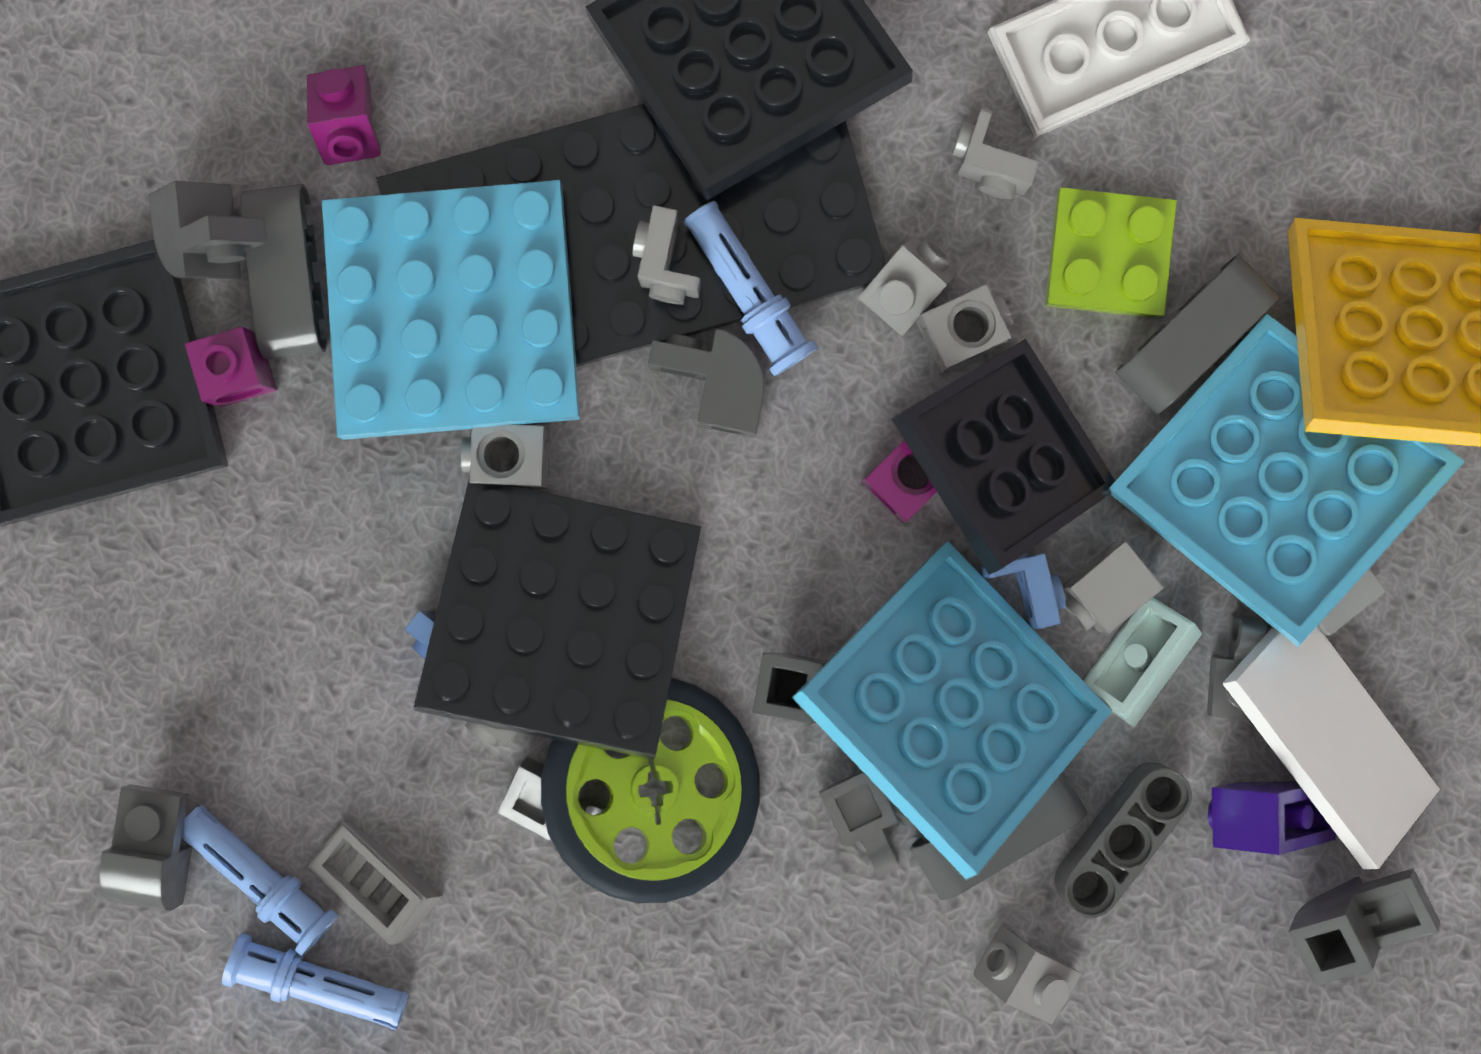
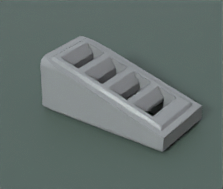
[308,821,442,945]

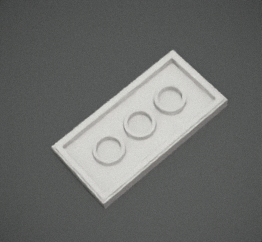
[988,0,1250,138]
[1222,626,1440,869]

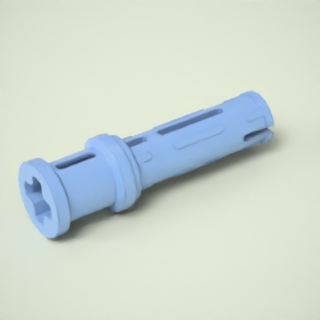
[683,201,818,377]
[181,804,339,957]
[222,933,409,1031]

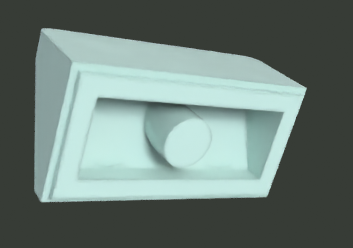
[1083,597,1202,728]

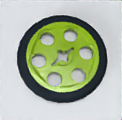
[541,678,760,904]

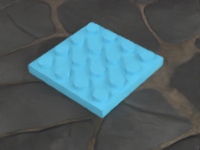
[322,180,581,440]
[1109,314,1465,648]
[792,541,1112,879]

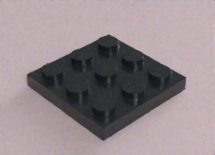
[891,339,1115,575]

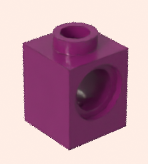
[185,326,278,407]
[862,440,937,523]

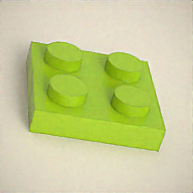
[1045,187,1177,319]

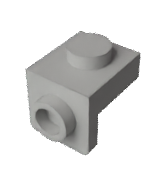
[952,107,1039,200]
[633,205,701,305]
[858,236,957,336]
[974,926,1082,1025]

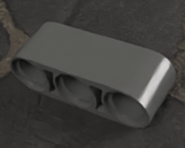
[240,184,327,360]
[1115,254,1280,415]
[1055,762,1192,918]
[910,772,1087,900]

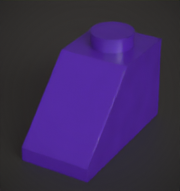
[1208,781,1336,855]

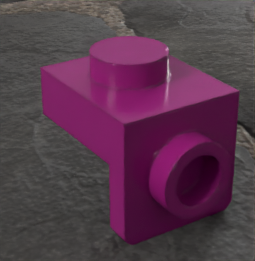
[307,65,381,165]

